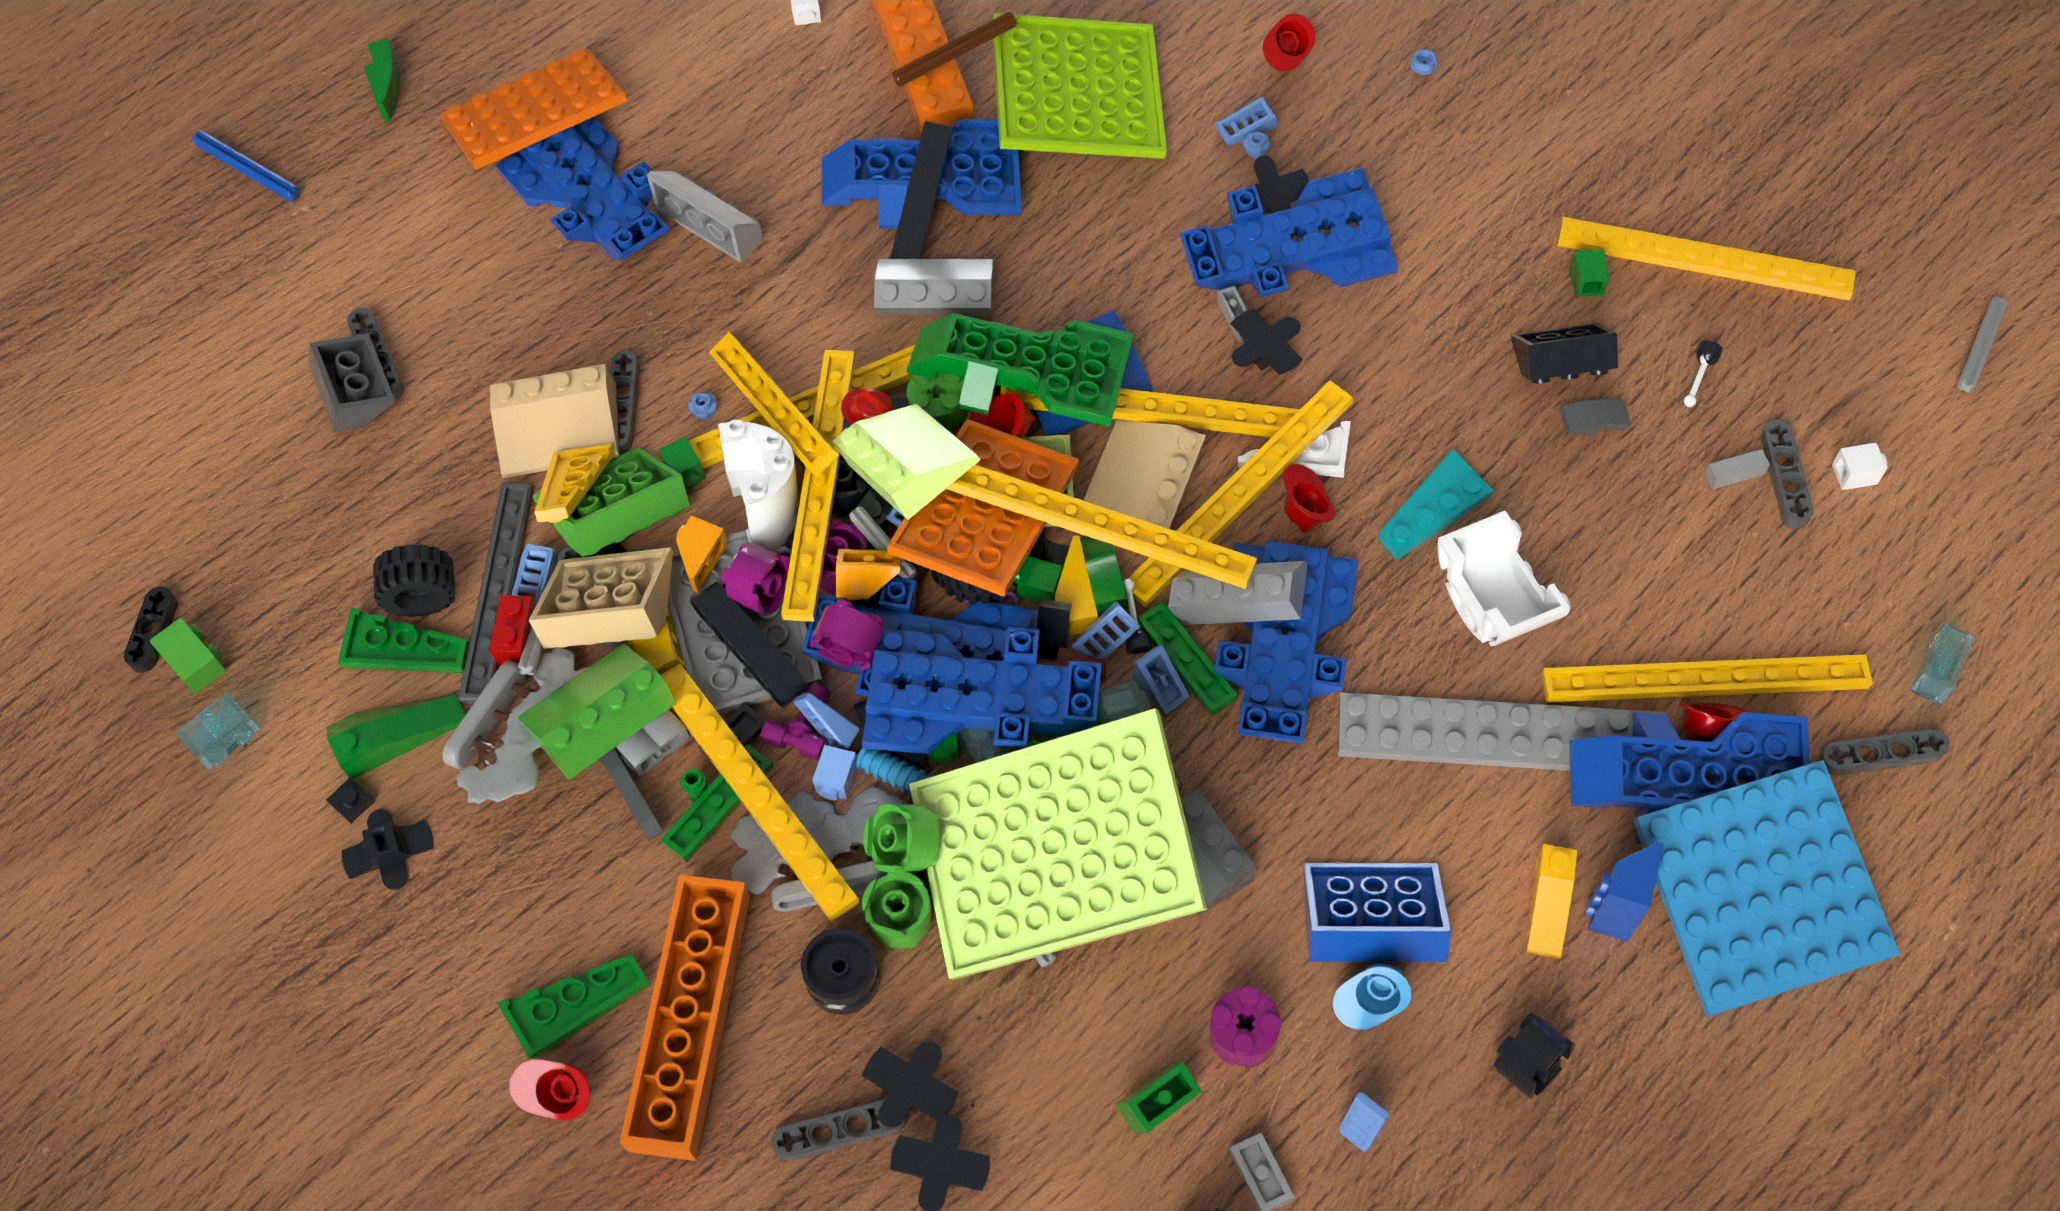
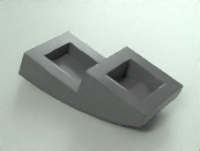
[1560,399,1631,436]

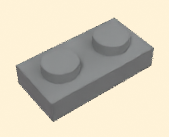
[1229,1133,1295,1211]

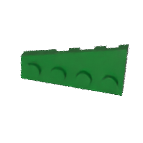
[338,607,469,673]
[497,954,651,1060]

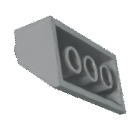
[647,171,763,263]
[874,259,994,317]
[1168,561,1308,625]

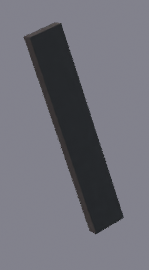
[890,121,953,259]

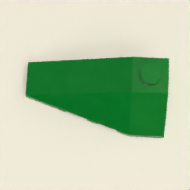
[326,694,466,779]

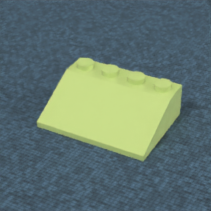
[832,404,980,520]

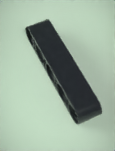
[690,582,809,708]

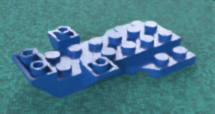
[495,117,669,260]
[822,119,1022,229]
[1180,167,1398,297]
[1214,541,1358,744]
[802,577,1038,696]
[862,627,1102,754]
[1569,712,1810,844]

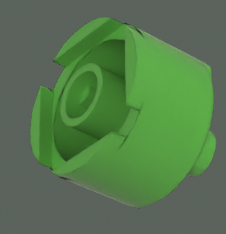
[907,372,968,433]
[863,804,940,872]
[862,872,933,949]

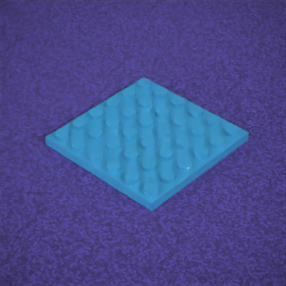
[1633,760,1900,1016]

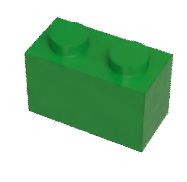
[1116,1062,1202,1133]

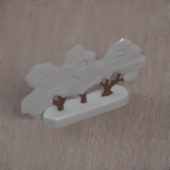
[443,647,589,804]
[730,785,906,912]

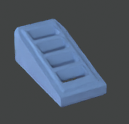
[1215,97,1278,147]
[512,544,558,605]
[1071,601,1140,663]
[793,693,859,750]
[1339,1092,1389,1151]

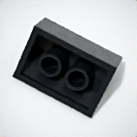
[1511,323,1618,384]

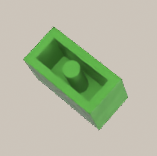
[149,617,226,694]

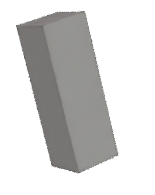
[1217,286,1248,343]
[1704,449,1770,490]

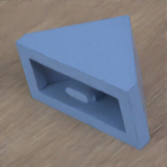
[1134,645,1190,715]

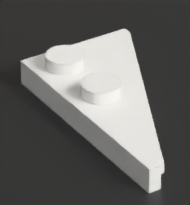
[1237,421,1351,478]

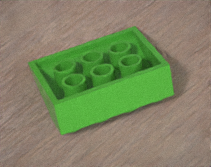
[533,447,690,557]
[517,643,676,780]

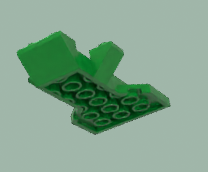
[907,313,1134,427]

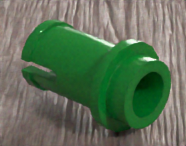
[680,769,707,802]

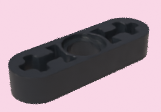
[124,586,178,673]

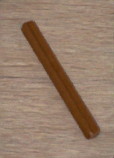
[892,12,1017,87]

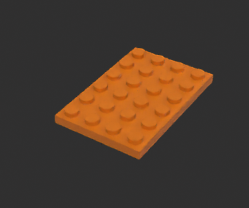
[440,48,627,170]
[887,419,1079,597]

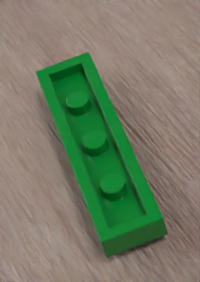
[1137,602,1238,717]
[660,744,773,863]

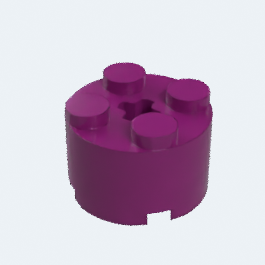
[820,520,868,594]
[721,542,790,615]
[810,600,884,670]
[1209,986,1281,1067]

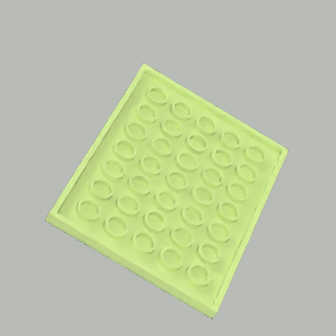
[909,709,1207,980]

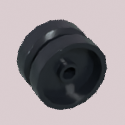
[800,928,881,1015]

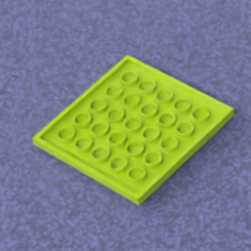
[992,13,1167,159]

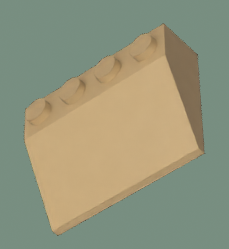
[490,364,620,478]
[1083,420,1206,529]
[529,547,673,649]

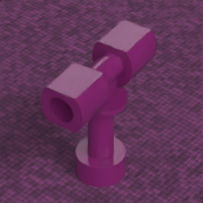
[760,682,831,761]

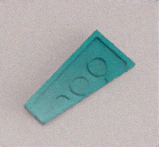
[1378,449,1493,560]

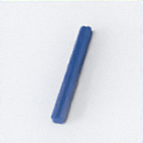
[192,130,300,201]

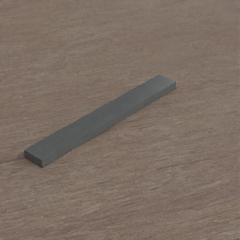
[458,482,534,704]

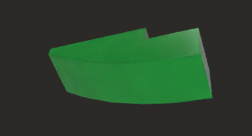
[363,37,400,123]
[1080,537,1127,615]

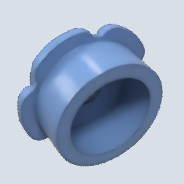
[1410,49,1438,75]
[1243,132,1270,158]
[688,393,717,420]

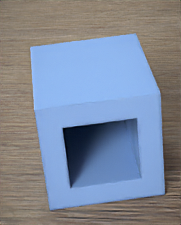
[812,745,857,800]

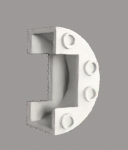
[718,420,800,551]
[1438,511,1571,646]

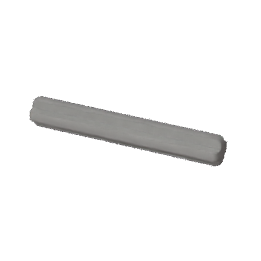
[1957,296,2008,392]

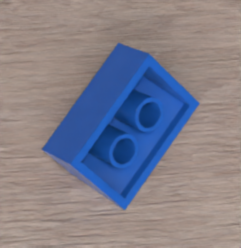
[1585,842,1665,942]

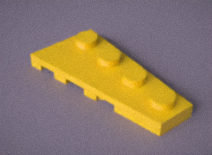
[534,443,615,523]

